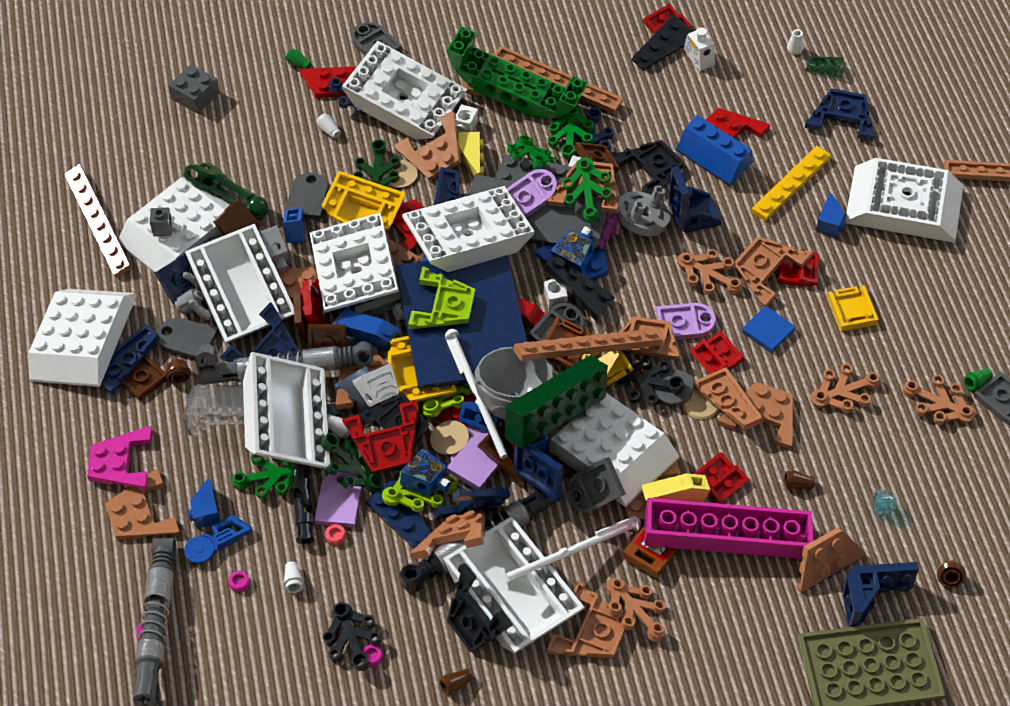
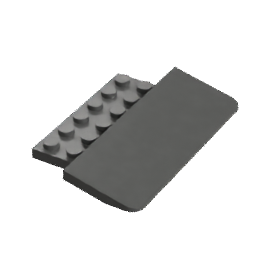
[468,154,609,249]

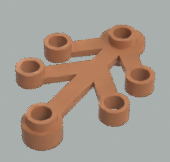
[677,249,742,295]
[810,363,881,413]
[902,375,976,425]
[606,578,666,642]

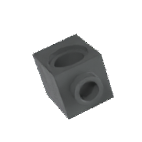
[149,207,173,237]

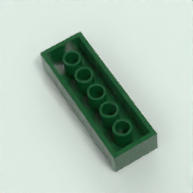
[505,355,608,449]

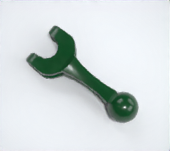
[184,163,269,219]

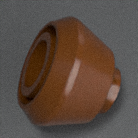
[165,359,191,383]
[937,560,966,588]

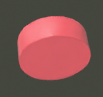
[325,524,346,546]

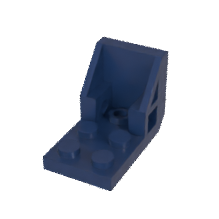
[668,166,721,233]
[514,432,563,501]
[842,562,919,627]

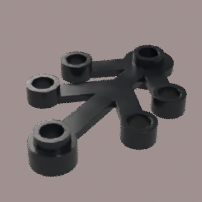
[615,357,685,407]
[323,602,382,671]

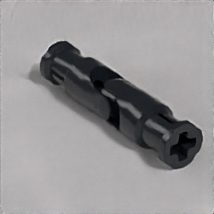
[292,463,314,544]

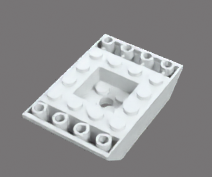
[342,40,467,140]
[845,158,963,243]
[402,186,534,272]
[310,213,400,312]

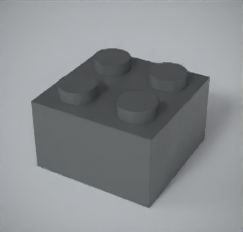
[168,64,220,114]

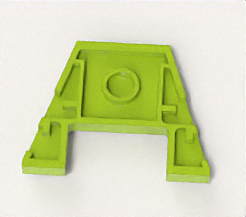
[408,267,475,329]

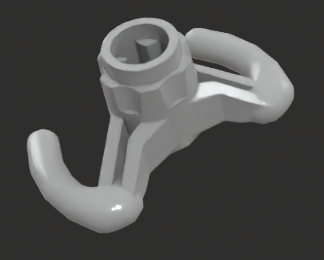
[175,272,211,320]

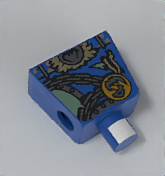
[551,227,594,274]
[400,448,451,496]

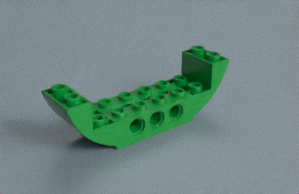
[447,26,588,118]

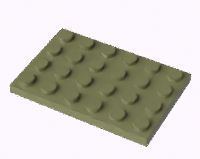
[797,618,945,706]

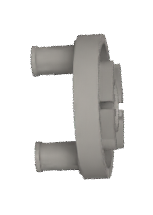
[615,186,670,236]

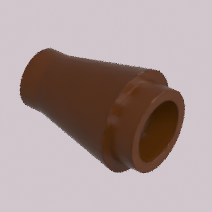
[784,469,815,489]
[439,668,473,695]

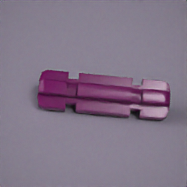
[597,215,618,250]

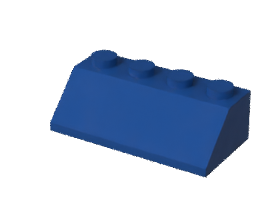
[676,115,754,186]

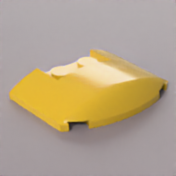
[322,171,406,231]
[388,336,457,401]

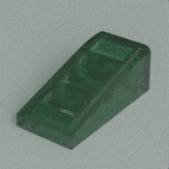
[806,56,845,78]

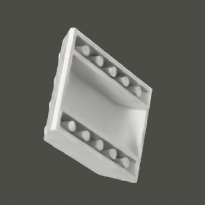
[118,177,231,272]
[185,224,294,343]
[29,289,137,387]
[243,352,330,469]
[549,393,679,507]
[443,516,584,654]

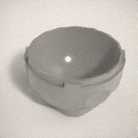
[475,347,555,420]

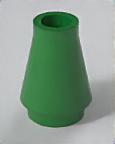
[286,48,312,69]
[964,368,993,391]

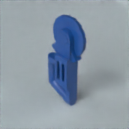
[184,515,253,564]

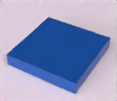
[742,306,796,353]

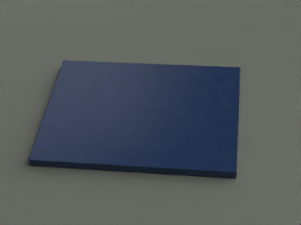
[396,255,527,389]

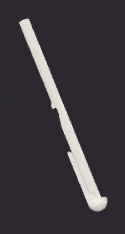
[445,329,508,459]
[504,516,642,582]

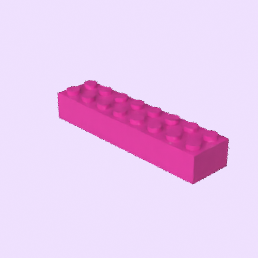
[644,498,813,559]

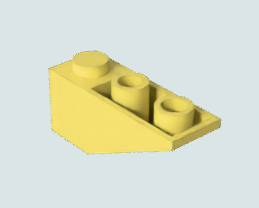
[458,132,484,178]
[642,474,710,502]

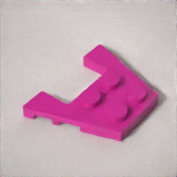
[87,426,153,491]

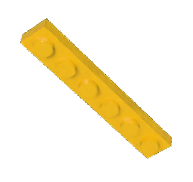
[751,146,831,222]

